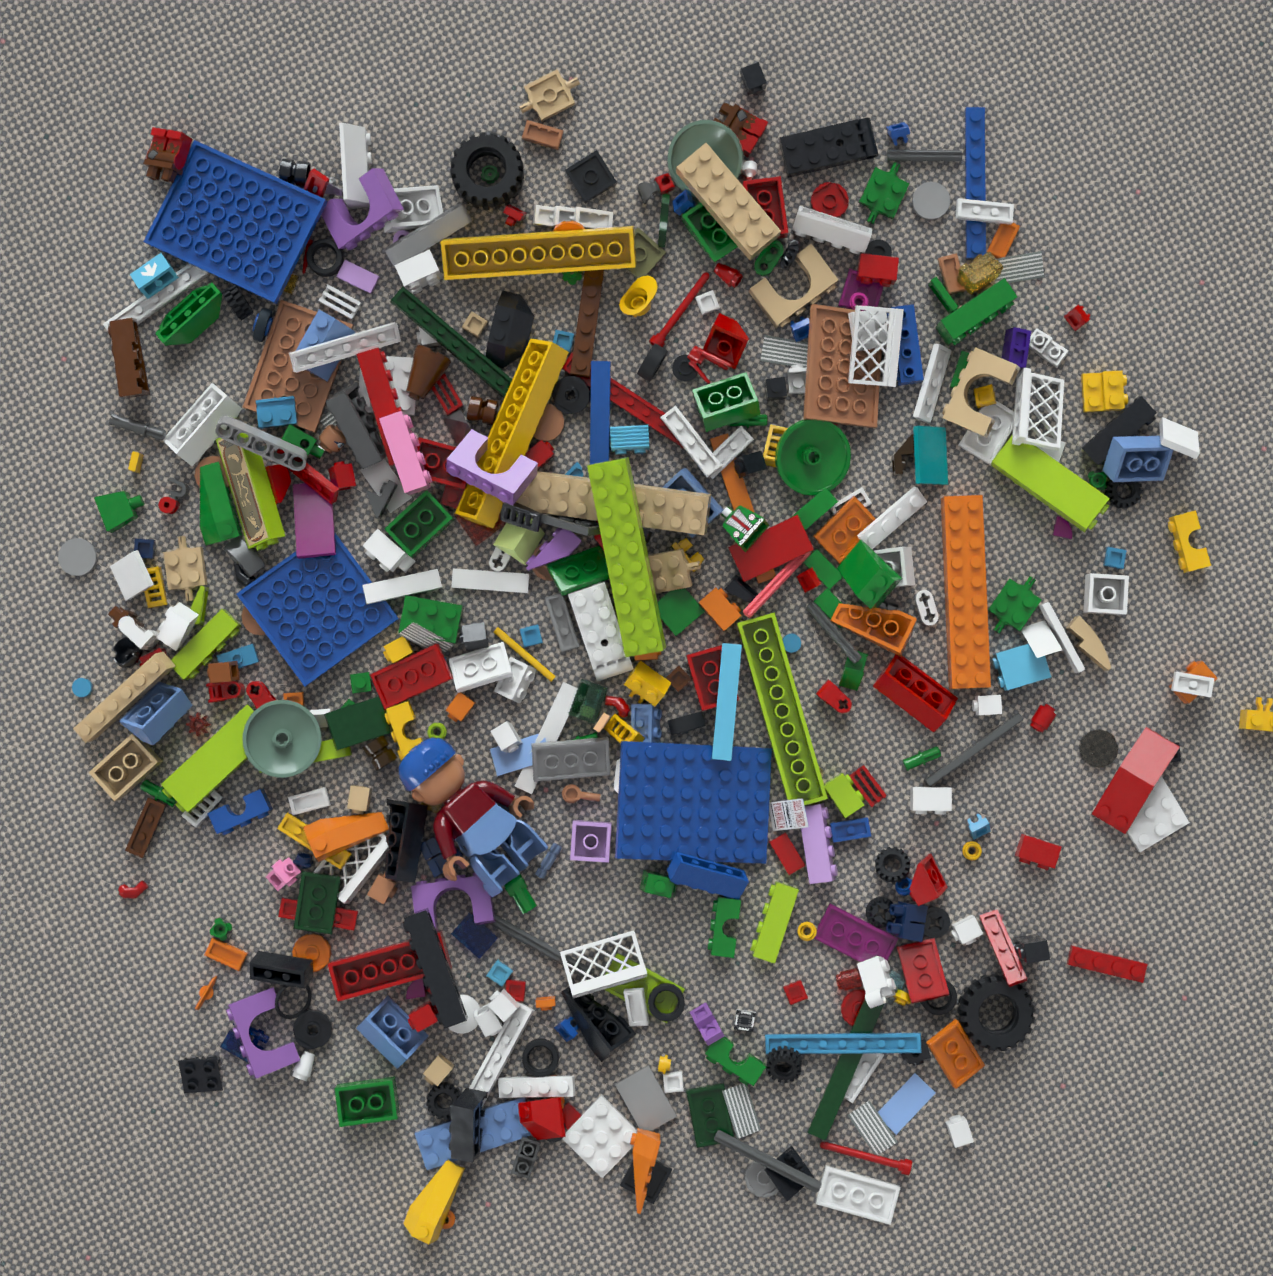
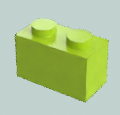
[824,773,865,818]

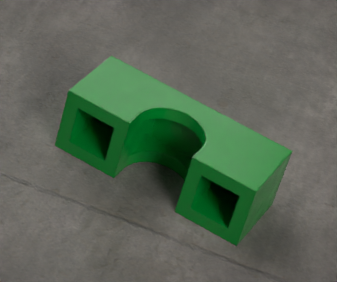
[707,896,741,958]
[704,1036,766,1086]

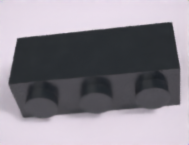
[1012,934,1050,964]
[249,951,313,989]

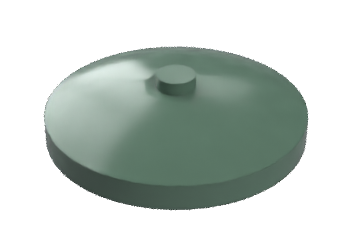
[667,120,744,197]
[243,700,322,778]

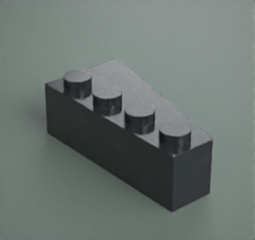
[1082,395,1157,465]
[385,799,428,883]

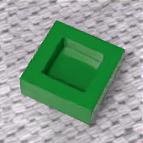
[350,672,372,694]

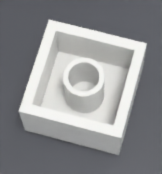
[394,249,442,294]
[1083,573,1129,615]

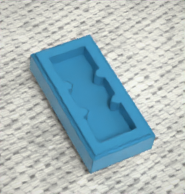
[216,644,260,669]

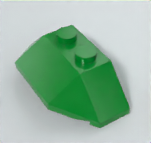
[155,283,223,346]

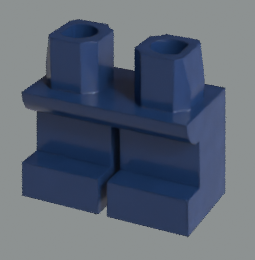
[421,837,464,877]
[886,901,928,942]

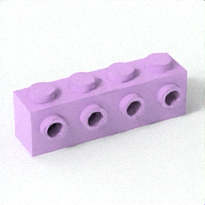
[801,803,838,884]

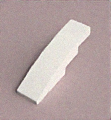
[533,205,613,229]

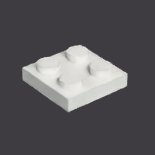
[848,310,888,351]

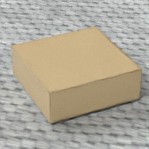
[462,311,488,338]

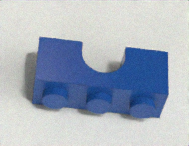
[207,788,273,835]

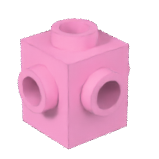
[266,857,301,891]

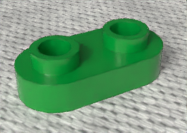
[754,240,784,277]

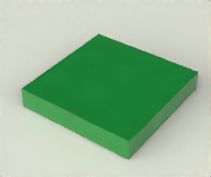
[658,588,705,636]

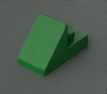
[838,651,868,691]

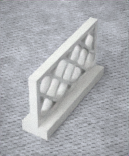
[848,305,904,387]
[1012,368,1064,451]
[314,814,389,904]
[560,930,647,999]

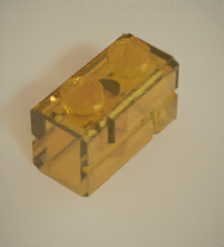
[957,252,1003,295]

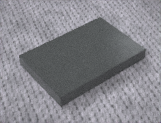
[541,514,601,536]

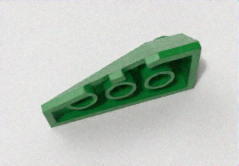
[200,461,243,546]

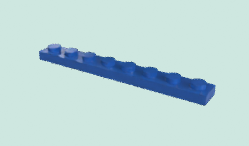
[965,107,986,260]

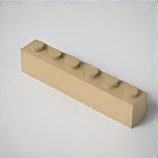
[73,652,176,743]

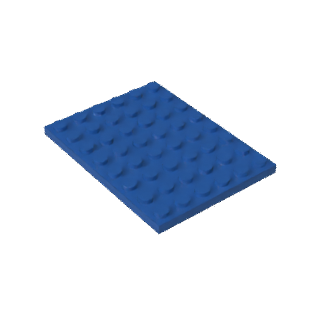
[143,140,328,305]
[615,741,772,864]

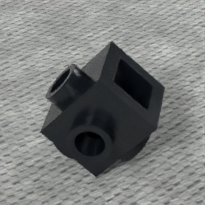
[900,1036,931,1066]

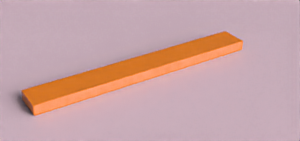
[710,433,776,584]

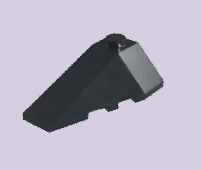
[561,983,636,1062]

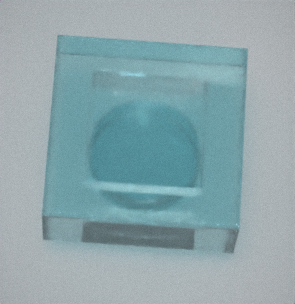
[889,970,905,989]

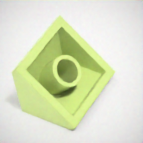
[493,514,545,565]

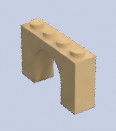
[749,244,838,328]
[942,347,1020,438]

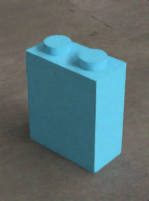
[992,643,1051,691]

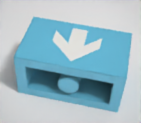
[130,253,179,299]

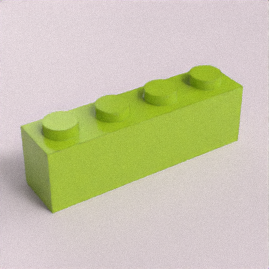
[171,609,242,680]
[750,881,799,964]

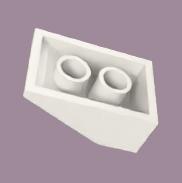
[383,185,443,233]
[874,547,915,588]

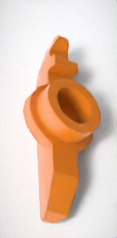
[195,976,217,1010]

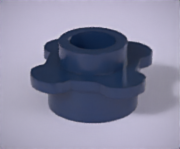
[293,853,314,869]

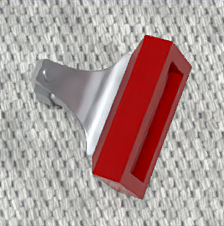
[304,168,343,198]

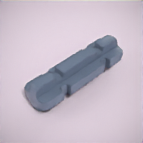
[535,843,562,879]

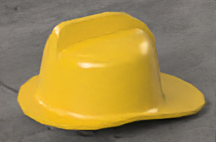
[619,276,658,317]

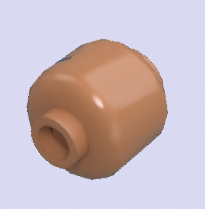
[319,425,346,453]

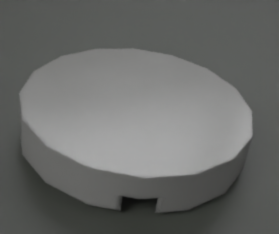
[912,181,950,221]
[58,538,98,576]
[745,1161,779,1198]

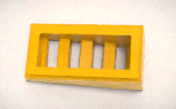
[763,424,788,467]
[144,566,168,608]
[603,713,645,744]

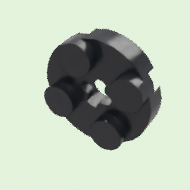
[552,375,591,414]
[293,1009,332,1049]

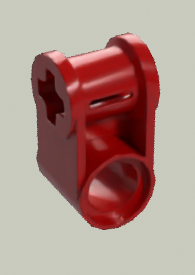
[816,679,852,713]
[206,681,245,703]
[246,681,276,709]

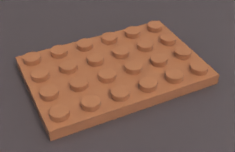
[243,300,354,433]
[803,304,882,428]

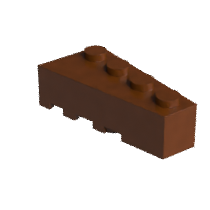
[108,318,150,398]

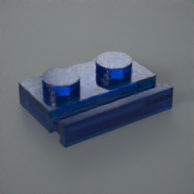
[451,912,498,959]

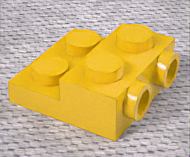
[1081,370,1128,413]

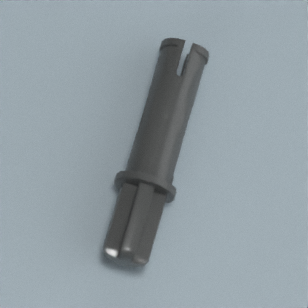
[109,413,166,440]

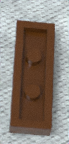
[125,797,167,858]

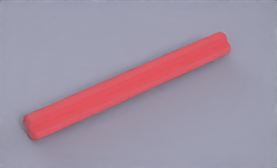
[743,552,811,618]

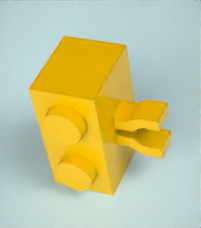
[624,661,671,707]
[1239,697,1273,732]

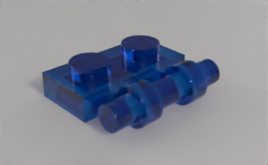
[220,1023,270,1063]

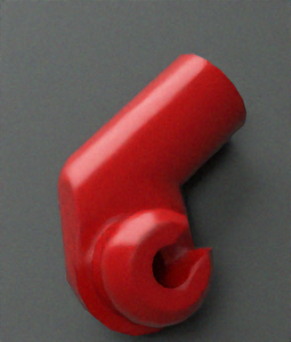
[605,696,630,718]
[118,880,148,899]

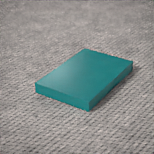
[913,426,948,485]

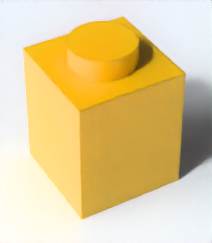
[383,637,415,664]

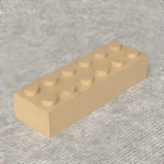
[676,143,781,260]

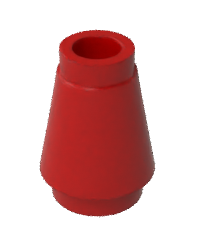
[714,262,743,288]

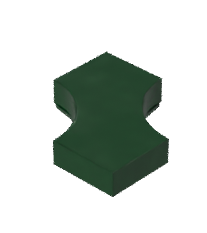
[658,194,670,247]

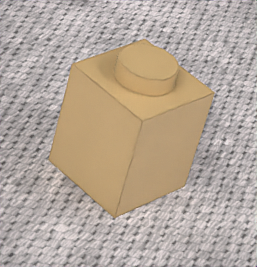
[347,785,372,814]
[423,1053,454,1086]

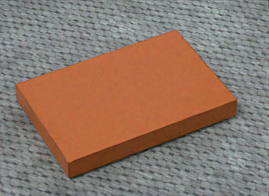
[813,496,876,564]
[926,1019,985,1089]

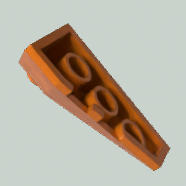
[830,603,917,657]
[303,812,389,862]
[630,1128,661,1214]

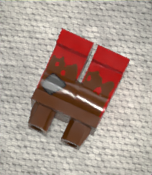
[713,103,768,158]
[143,127,193,183]

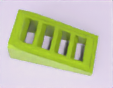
[190,586,209,625]

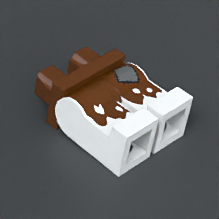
[108,606,160,651]

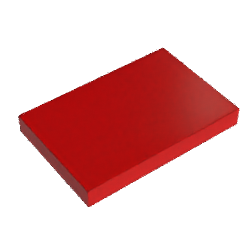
[897,938,949,1004]

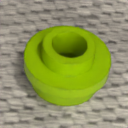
[427,722,447,739]

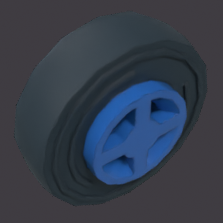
[252,307,273,342]

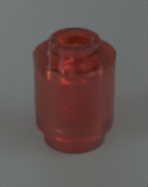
[835,968,862,991]

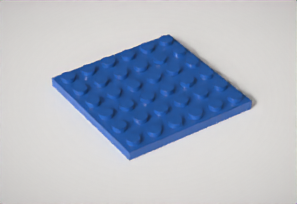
[236,533,399,687]

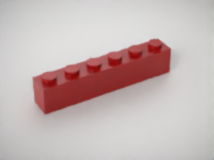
[356,347,403,466]

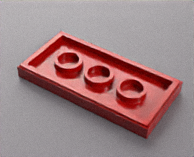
[728,515,814,582]
[370,644,453,710]

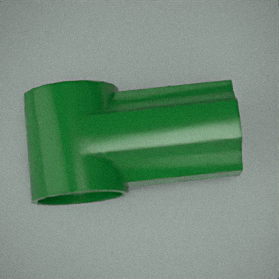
[504,874,537,914]

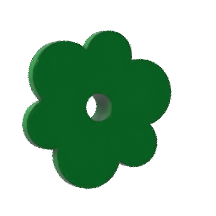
[562,271,582,285]

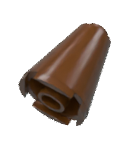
[406,345,451,401]

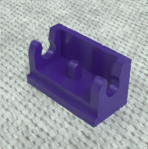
[1001,327,1031,369]

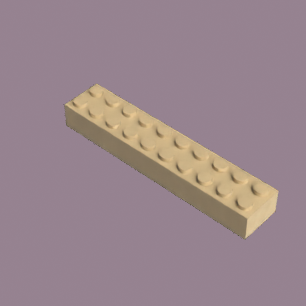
[516,471,712,535]

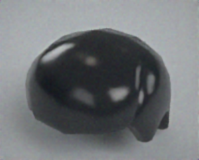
[113,637,142,668]

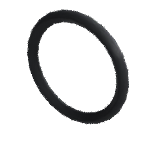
[275,985,312,1019]

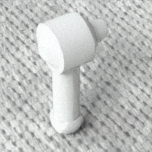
[741,161,757,180]

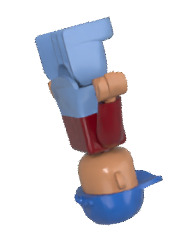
[399,737,548,897]

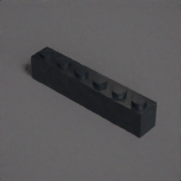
[403,908,468,1029]

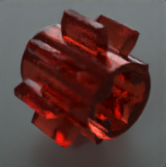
[186,712,211,736]

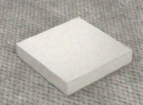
[110,550,154,601]

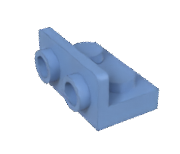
[631,704,662,743]

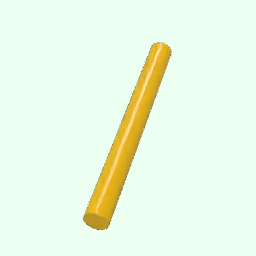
[493,627,556,682]

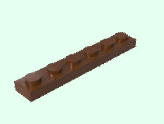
[570,270,604,378]

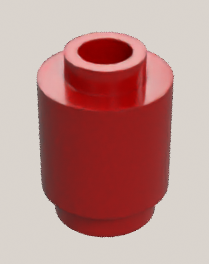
[1030,704,1057,734]

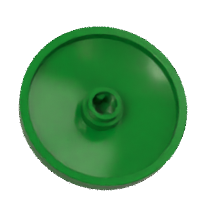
[775,419,851,495]

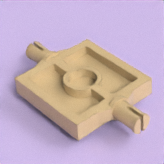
[519,69,580,122]
[163,536,207,602]
[648,548,701,593]

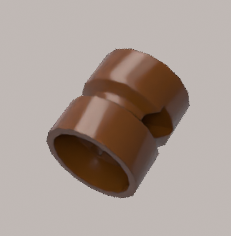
[467,396,498,425]

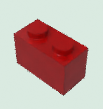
[856,253,899,287]
[1014,834,1062,870]
[408,1000,438,1032]

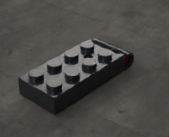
[779,118,879,178]

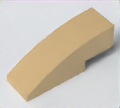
[1066,616,1111,671]

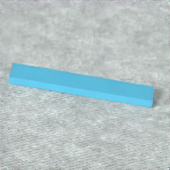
[712,643,742,761]

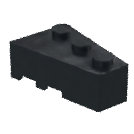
[449,1088,488,1163]

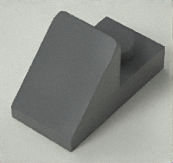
[367,480,398,519]

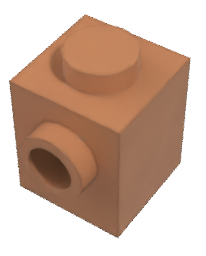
[367,873,398,904]

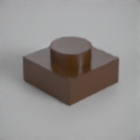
[666,666,692,692]

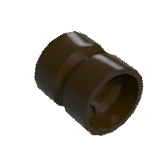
[362,735,398,771]

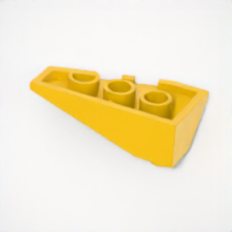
[403,1160,465,1245]

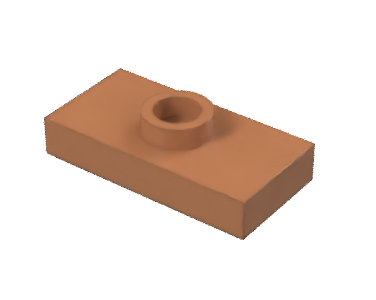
[522,120,564,150]
[937,253,967,295]

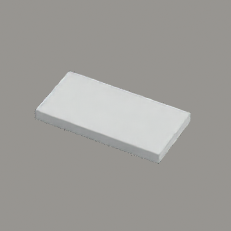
[815,1165,901,1225]

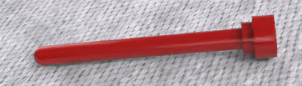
[649,272,710,347]
[820,1141,912,1176]

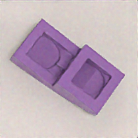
[690,1003,724,1046]

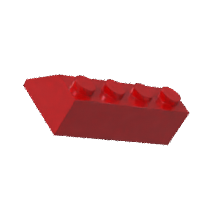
[873,654,958,732]

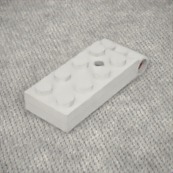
[568,581,633,682]

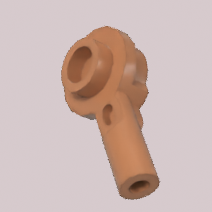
[562,784,600,803]

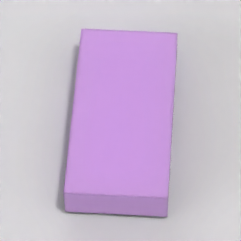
[336,260,380,294]

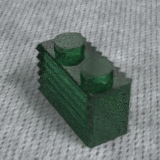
[568,679,608,724]

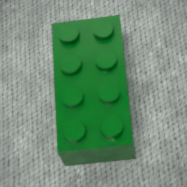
[935,278,1017,346]

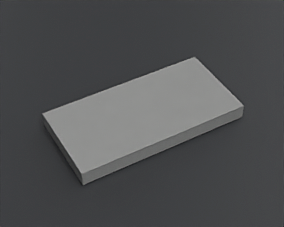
[531,737,610,782]

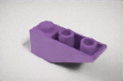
[526,527,582,571]

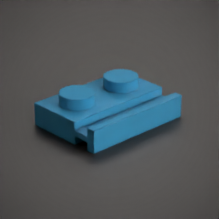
[255,396,298,429]

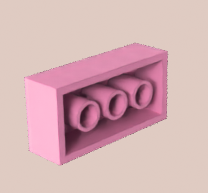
[379,411,432,495]

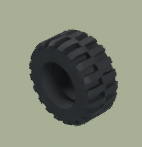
[450,132,524,210]
[957,974,1035,1051]

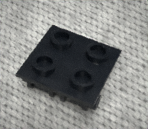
[178,1055,223,1093]
[764,1146,814,1202]

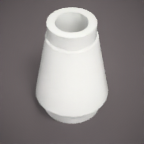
[292,1051,315,1081]

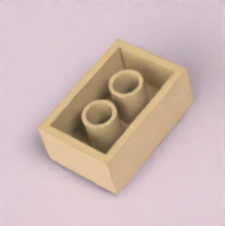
[89,733,163,801]

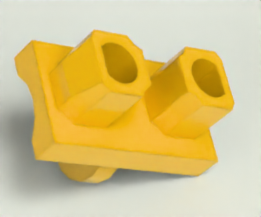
[672,538,704,572]

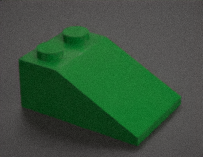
[681,203,738,263]
[837,540,903,609]

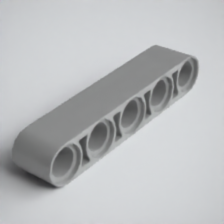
[384,203,472,267]
[215,416,307,471]

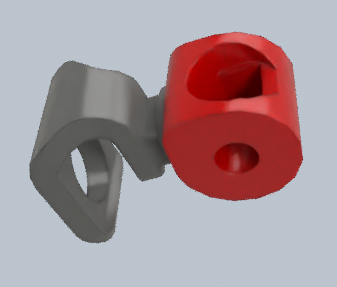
[637,173,676,205]
[158,478,190,514]

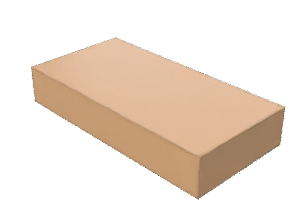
[593,712,610,732]

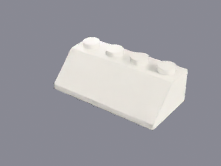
[339,123,372,209]
[792,206,872,255]
[163,383,242,466]

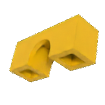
[1168,510,1211,573]
[385,701,424,761]

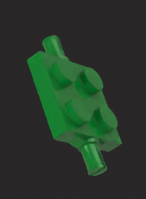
[858,162,909,224]
[988,576,1042,634]

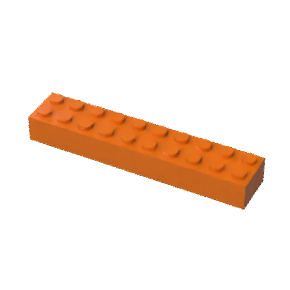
[941,495,991,689]

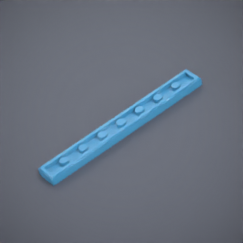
[765,1033,922,1054]

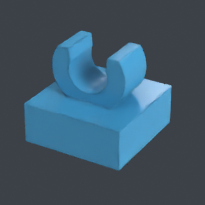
[967,814,991,840]

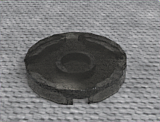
[1079,729,1118,768]

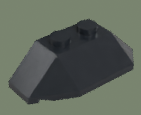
[486,290,535,369]

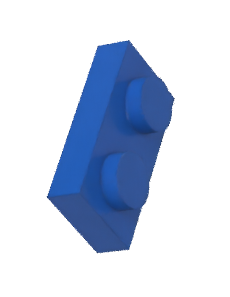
[830,817,871,843]

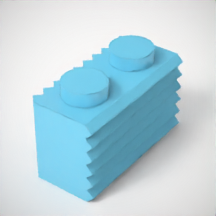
[610,425,649,455]

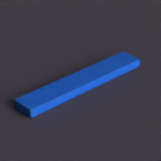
[590,361,611,464]

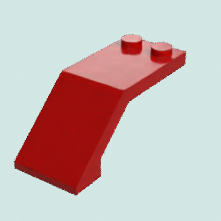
[1092,727,1180,834]

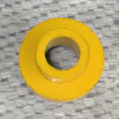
[962,841,982,861]
[797,922,817,941]
[893,989,911,1006]
[658,1055,671,1074]

